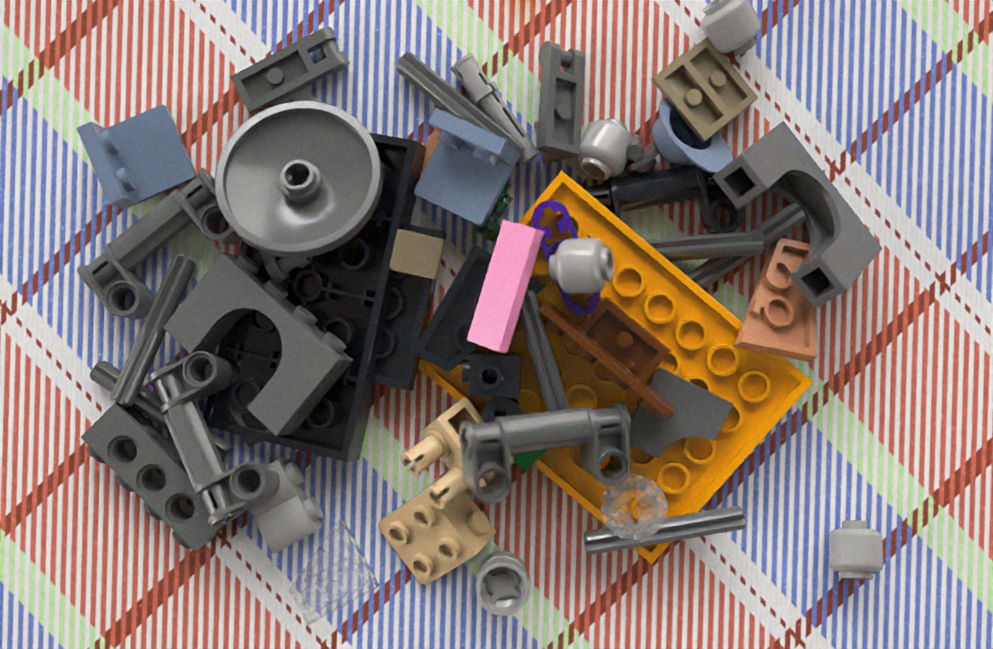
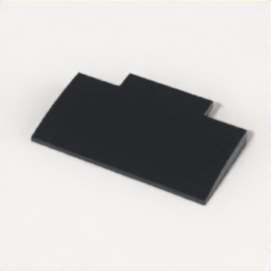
[204,132,447,462]

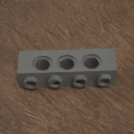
[81,402,229,552]

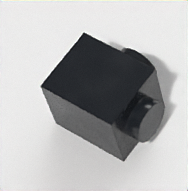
[462,350,522,398]

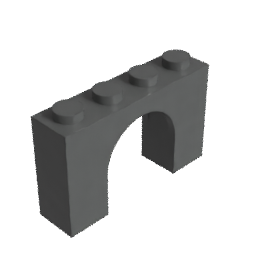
[712,121,883,308]
[163,252,353,436]

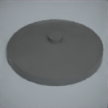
[215,101,383,258]

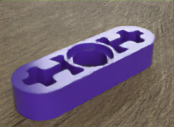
[532,200,600,315]

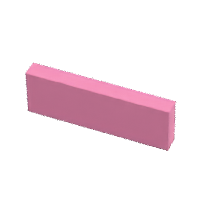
[467,220,544,353]

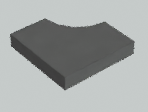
[629,366,733,458]

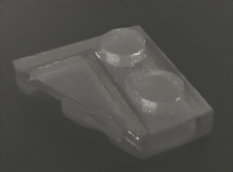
[289,518,379,626]

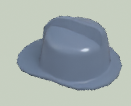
[651,97,733,174]

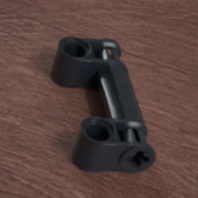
[578,157,744,238]

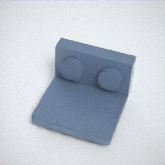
[76,104,197,209]
[414,108,521,227]

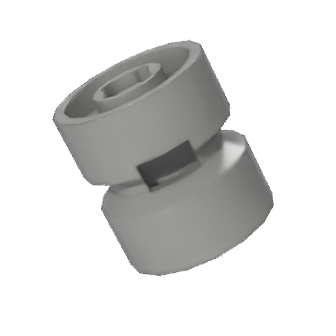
[476,551,529,616]

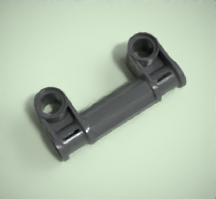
[77,167,241,320]
[148,351,280,527]
[459,402,631,504]

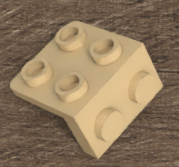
[378,469,496,585]

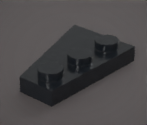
[413,244,546,372]

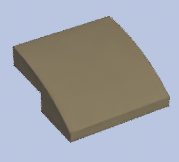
[651,37,758,143]

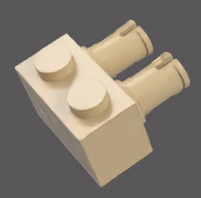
[400,396,514,510]

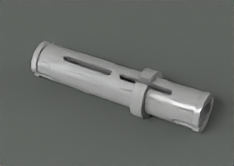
[450,53,540,167]

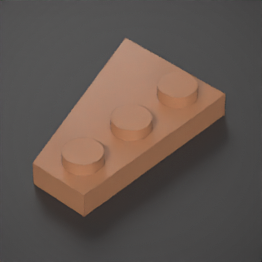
[733,237,817,362]

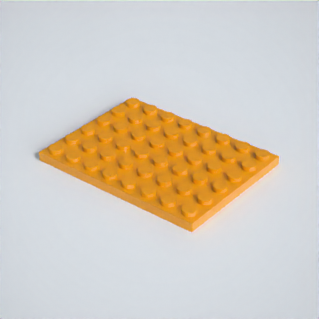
[418,170,813,564]

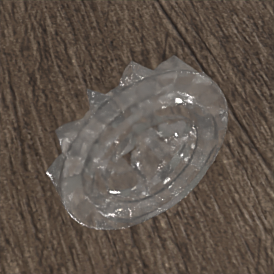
[601,475,667,542]

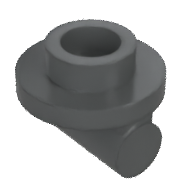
[624,134,659,174]

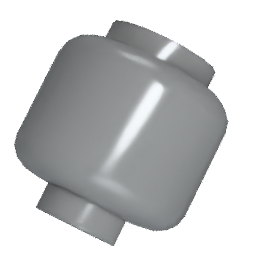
[701,0,762,56]
[576,118,634,181]
[549,237,614,294]
[828,520,884,580]

